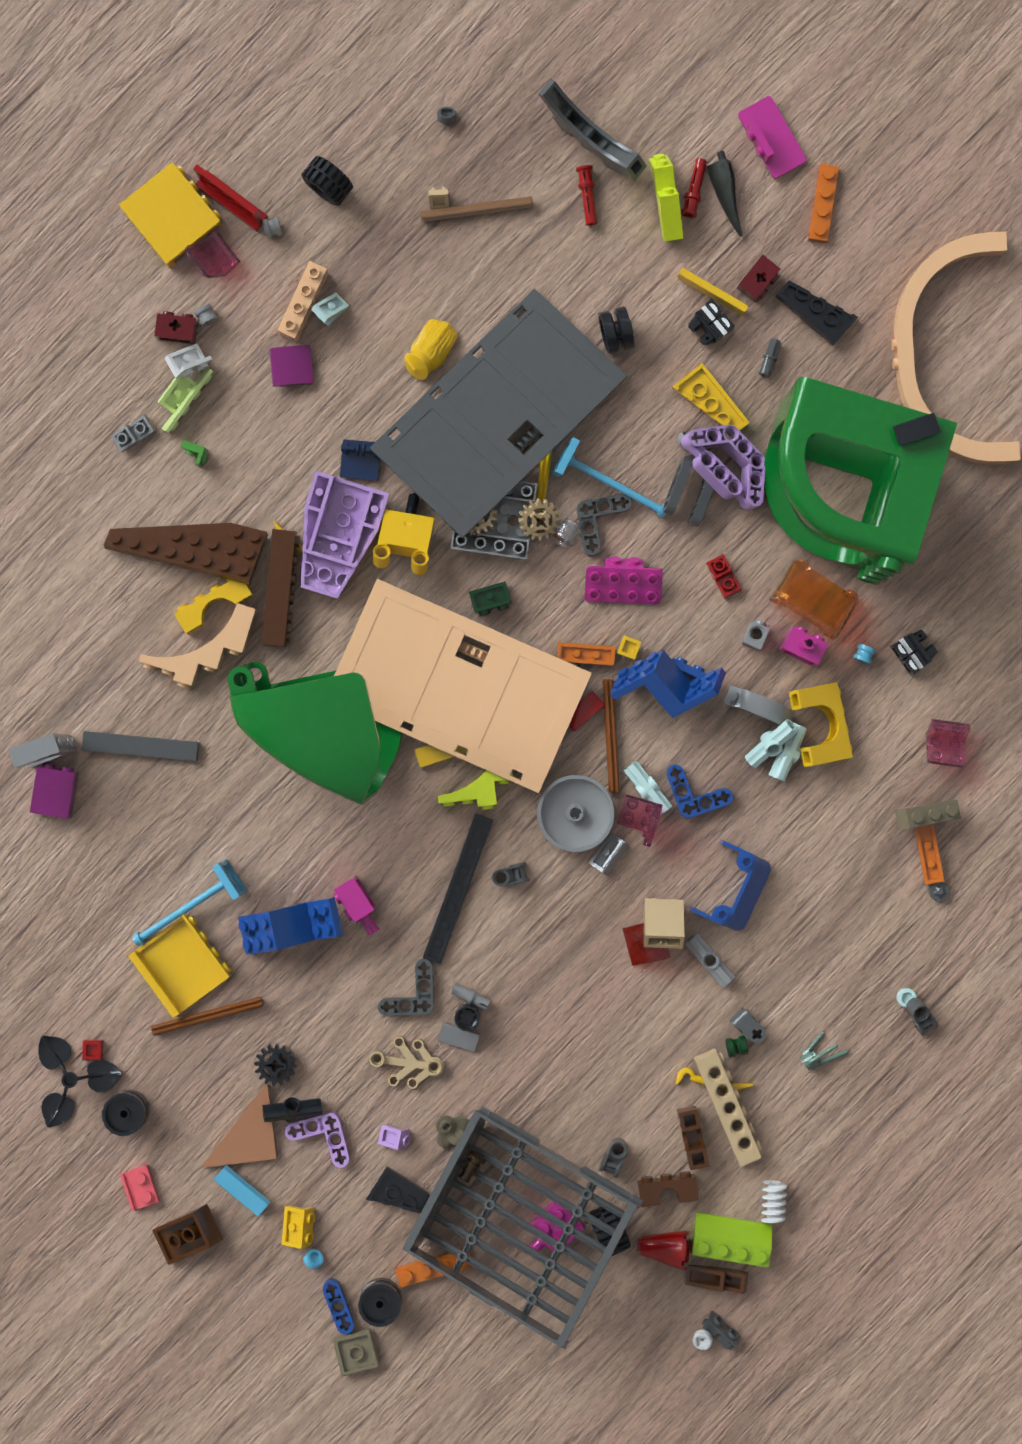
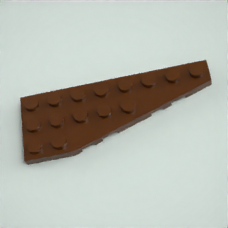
[104,523,268,585]

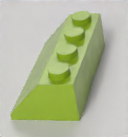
[690,1212,772,1268]

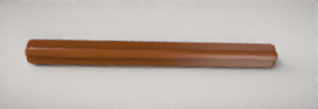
[602,679,620,793]
[151,997,263,1036]

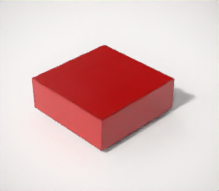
[82,1040,103,1060]

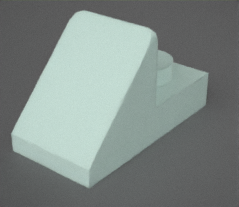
[311,292,349,326]

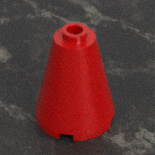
[637,1231,690,1271]

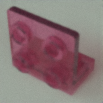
[617,795,663,847]

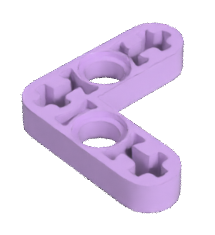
[285,1112,350,1168]

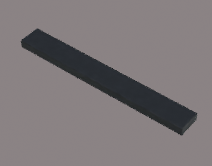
[423,813,493,964]

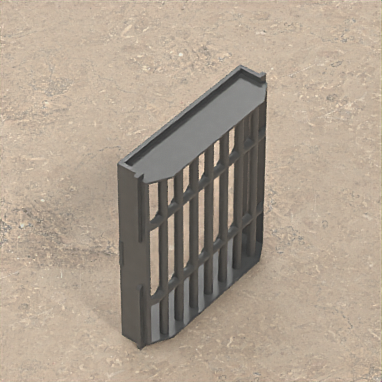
[402,1106,643,1349]

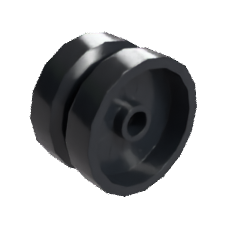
[598,306,635,354]
[102,1089,149,1136]
[358,1278,402,1327]

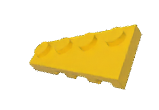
[672,363,750,431]

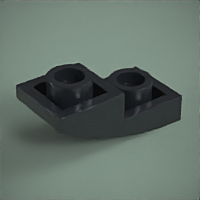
[893,412,941,446]

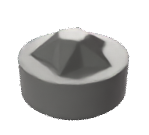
[437,107,457,125]
[929,882,949,901]

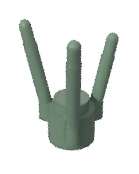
[800,1032,849,1070]

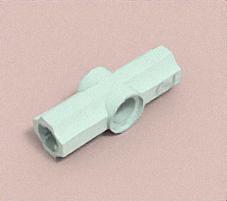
[745,719,798,768]
[769,723,807,782]
[624,761,672,816]

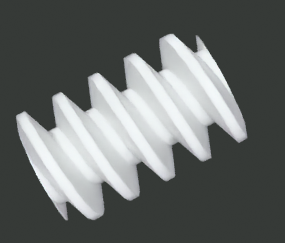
[761,1180,787,1223]

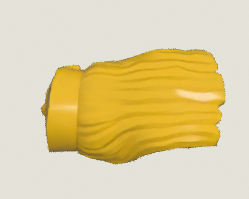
[404,319,459,380]

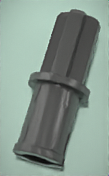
[759,339,781,378]

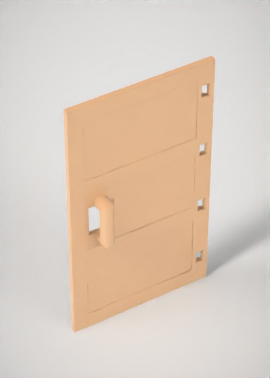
[334,579,592,793]

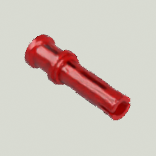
[681,158,708,218]
[576,165,598,226]

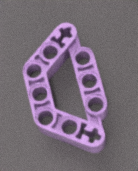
[681,425,765,511]

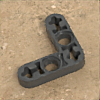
[577,494,632,556]
[378,958,434,1016]

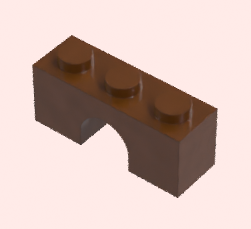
[677,1106,710,1170]
[637,1171,699,1207]

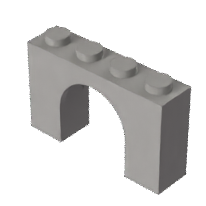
[8,733,77,768]

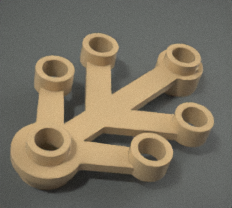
[369,1036,444,1089]

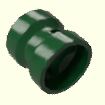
[725,1035,748,1058]

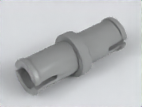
[451,983,490,1011]

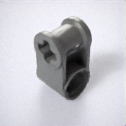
[492,862,530,886]
[906,998,939,1036]
[730,1007,766,1043]
[599,1138,627,1178]

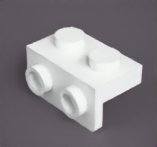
[164,344,212,378]

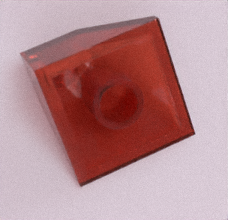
[622,923,671,966]

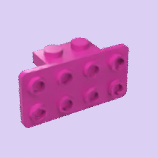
[738,96,806,179]
[585,556,663,604]

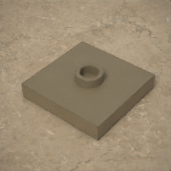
[333,1328,380,1377]

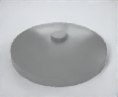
[537,775,614,852]

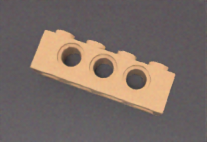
[277,261,329,343]

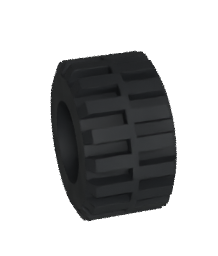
[301,156,353,206]
[589,1202,631,1256]

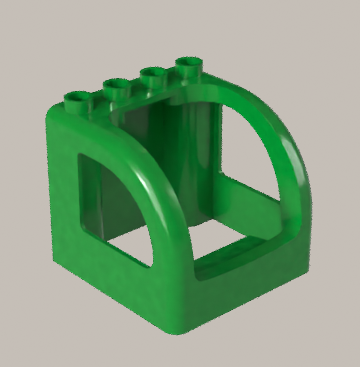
[764,377,957,585]

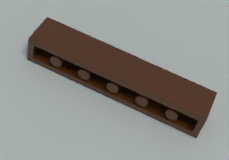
[261,529,300,646]

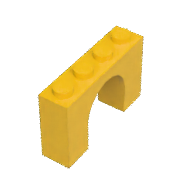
[789,682,853,767]

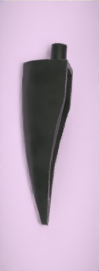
[707,151,743,236]

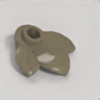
[436,1115,469,1149]

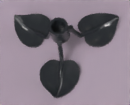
[38,1035,122,1127]

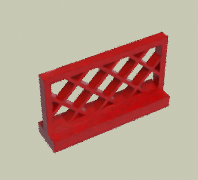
[193,164,268,232]

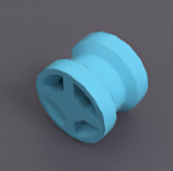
[853,644,876,665]

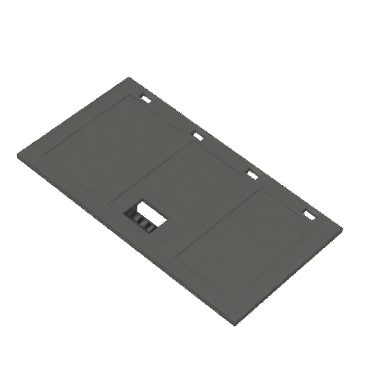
[370,288,627,539]

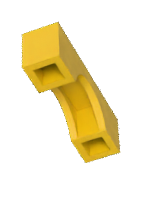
[174,579,254,635]

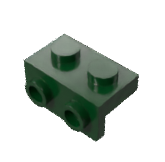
[469,581,512,616]

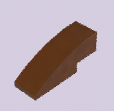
[685,1265,749,1294]

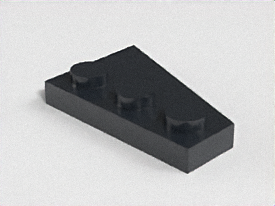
[366,1166,431,1214]

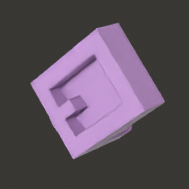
[378,1124,410,1150]

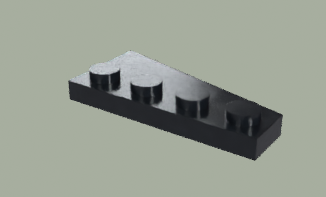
[775,281,858,346]

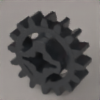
[254,1043,297,1086]

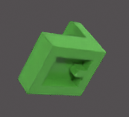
[181,440,209,467]

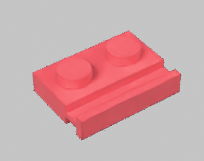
[120,1164,160,1211]

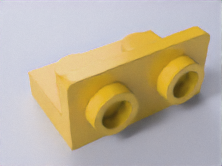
[282,1205,315,1249]

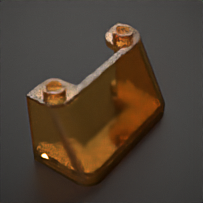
[769,558,859,640]

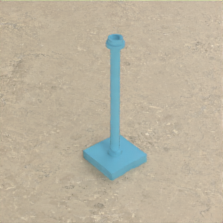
[551,437,666,518]
[132,859,248,946]

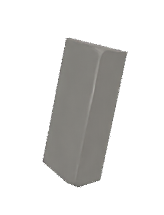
[589,832,629,876]
[438,1022,480,1052]

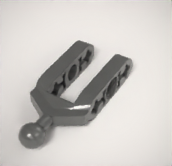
[662,435,718,527]

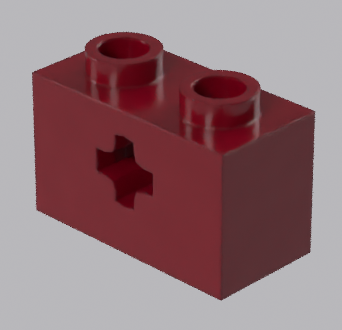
[737,255,781,303]
[154,311,198,344]

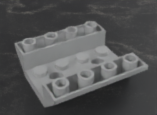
[450,481,538,560]

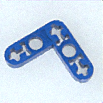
[666,764,733,818]

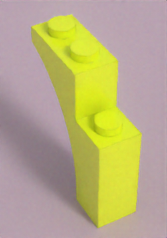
[648,154,683,242]

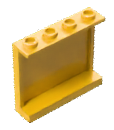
[119,162,223,269]
[128,914,232,1018]

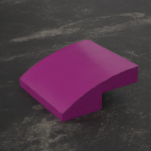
[269,345,314,387]

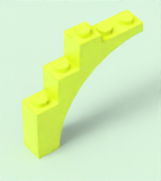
[438,770,513,810]

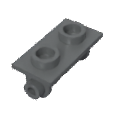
[702,1311,741,1350]

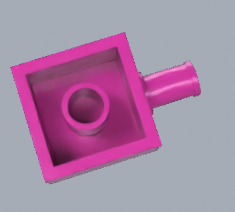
[779,626,828,667]
[333,876,379,936]
[530,1201,584,1258]

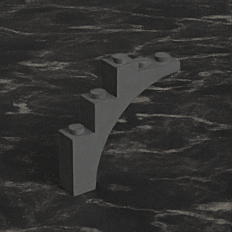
[538,79,647,180]

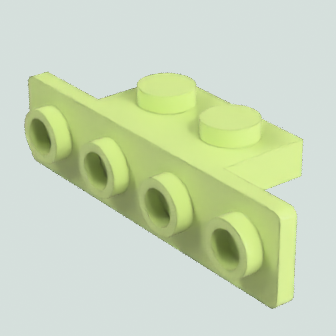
[158,368,213,433]

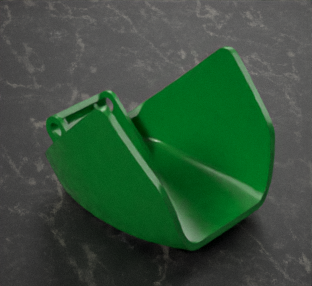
[228,662,402,805]

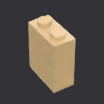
[644,898,685,949]

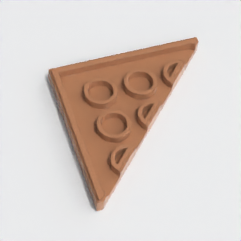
[203,1084,277,1168]

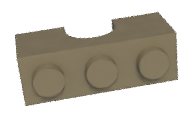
[895,799,961,829]

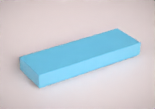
[214,1165,271,1216]

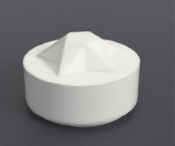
[692,1329,713,1350]

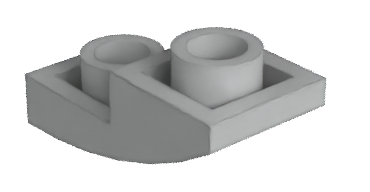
[111,415,156,452]

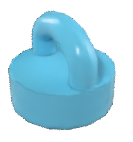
[303,1249,324,1270]

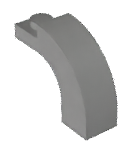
[724,685,795,726]

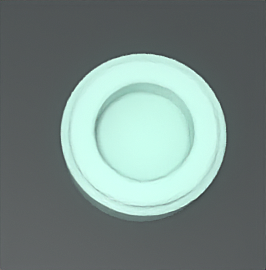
[896,988,917,1008]

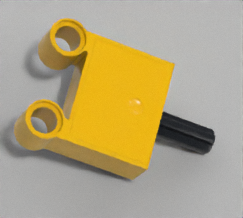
[373,493,434,575]

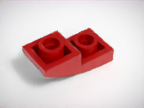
[706,554,741,599]
[569,691,605,732]

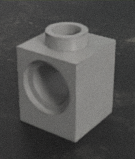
[741,620,770,651]

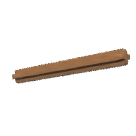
[420,196,533,222]

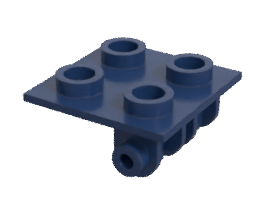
[340,439,380,481]

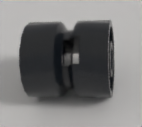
[454,1003,480,1031]

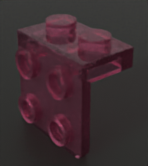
[185,231,241,278]
[926,719,970,768]

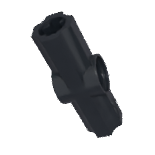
[262,1097,322,1123]

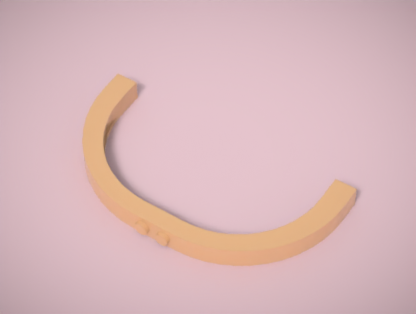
[891,231,1021,464]

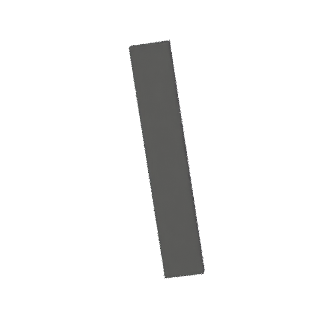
[82,731,199,761]

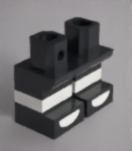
[688,298,735,347]
[890,630,938,676]

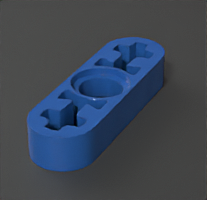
[323,1278,355,1334]

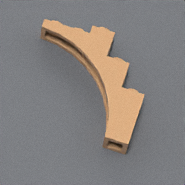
[139,603,258,689]

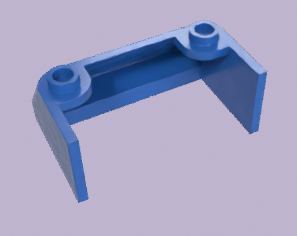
[689,840,771,931]

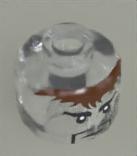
[553,519,582,548]

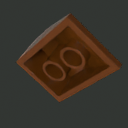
[152,1204,223,1265]

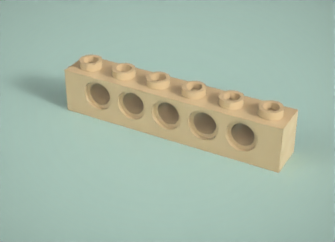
[693,1048,763,1167]

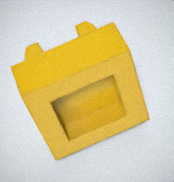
[617,635,641,660]

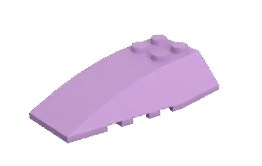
[301,471,389,599]

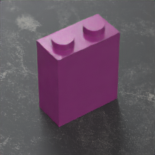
[30,764,79,819]

